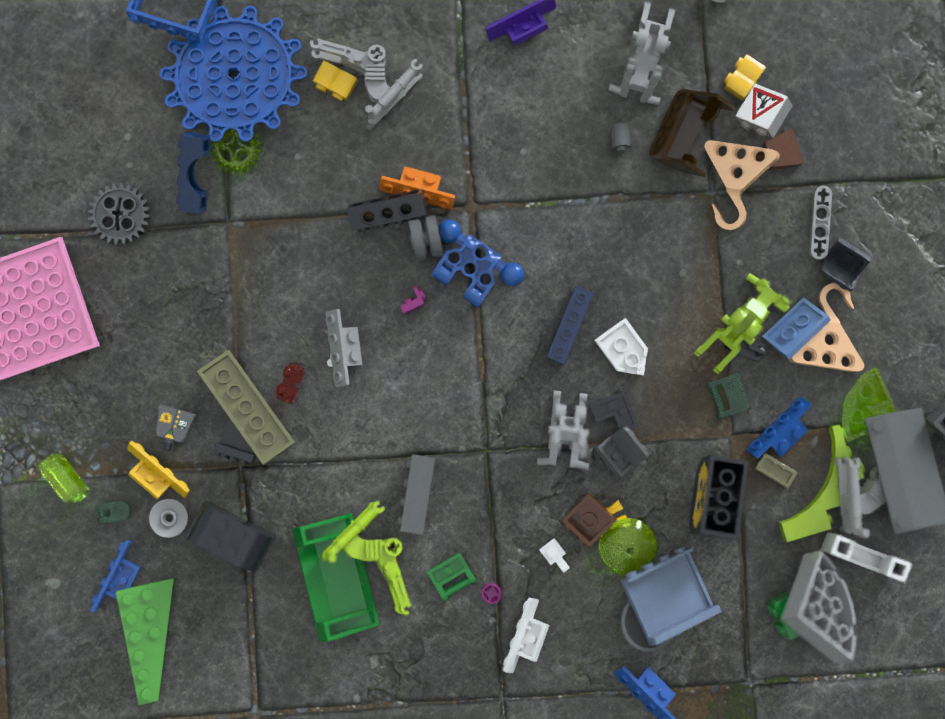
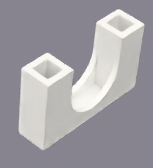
[821,532,912,582]

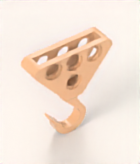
[704,140,780,230]
[788,283,864,372]

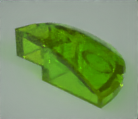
[842,366,897,442]

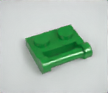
[427,552,477,602]

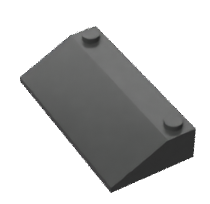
[863,408,945,535]

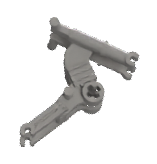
[608,2,675,105]
[310,38,423,130]
[537,391,590,471]
[834,457,886,537]

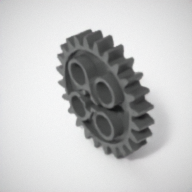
[88,183,151,245]

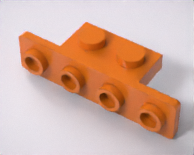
[379,167,455,209]

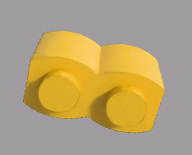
[724,55,765,101]
[313,61,358,101]

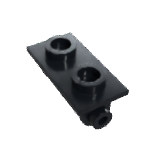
[724,339,766,362]

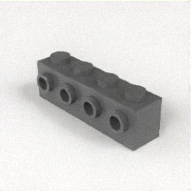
[397,454,436,535]

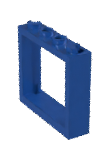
[126,0,217,41]

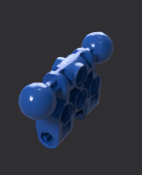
[431,219,524,307]

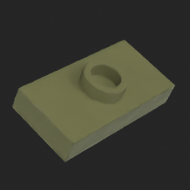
[754,452,798,489]

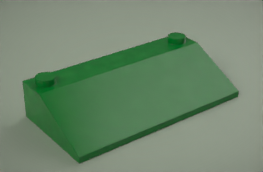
[291,513,380,642]

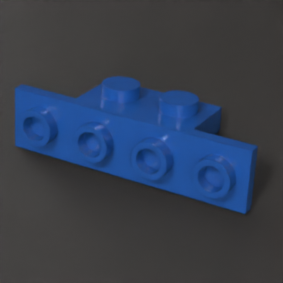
[746,396,812,459]
[90,539,141,612]
[614,666,676,719]

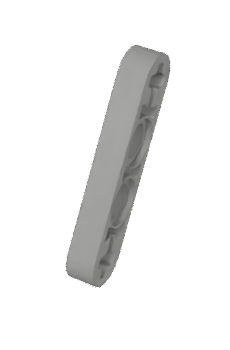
[809,186,832,260]

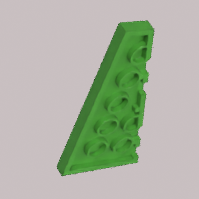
[115,577,174,705]

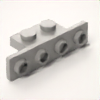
[326,309,362,387]

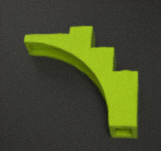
[778,425,865,542]

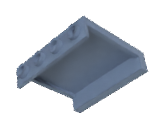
[621,546,722,645]

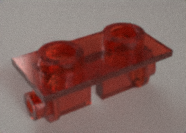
[276,363,305,403]

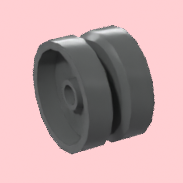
[409,215,443,262]

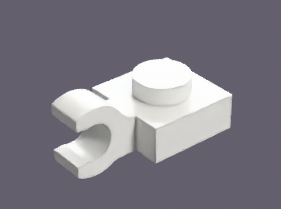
[539,538,570,572]

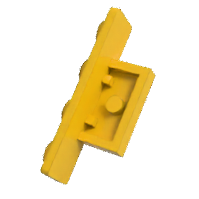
[127,441,190,500]

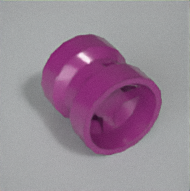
[482,583,501,604]

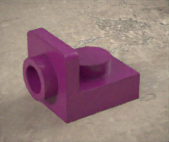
[400,287,426,315]

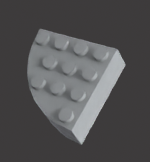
[781,550,856,663]

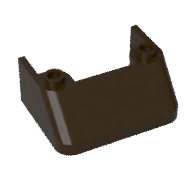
[649,89,736,177]

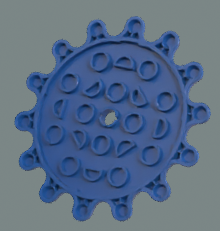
[159,6,307,142]

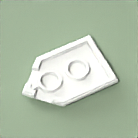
[594,318,648,376]

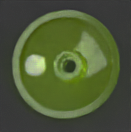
[599,518,657,576]

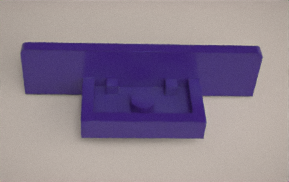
[485,0,557,46]

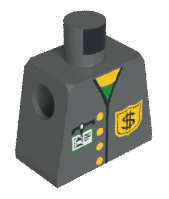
[156,404,198,452]

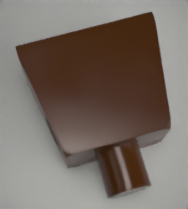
[756,128,803,170]

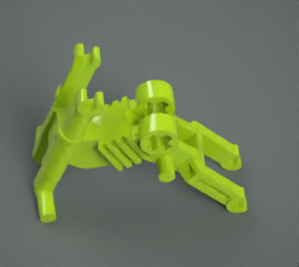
[694,273,790,374]
[320,501,411,615]

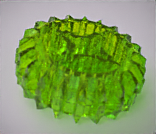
[210,129,262,174]

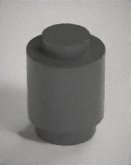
[611,123,631,153]

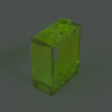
[37,454,90,503]

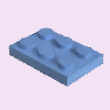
[762,297,831,359]

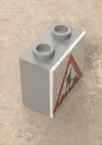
[736,84,793,138]

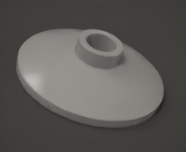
[149,499,188,538]

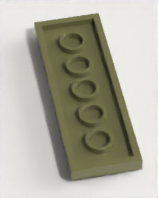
[197,350,295,466]

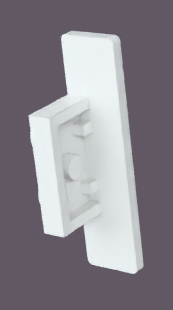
[503,598,549,673]

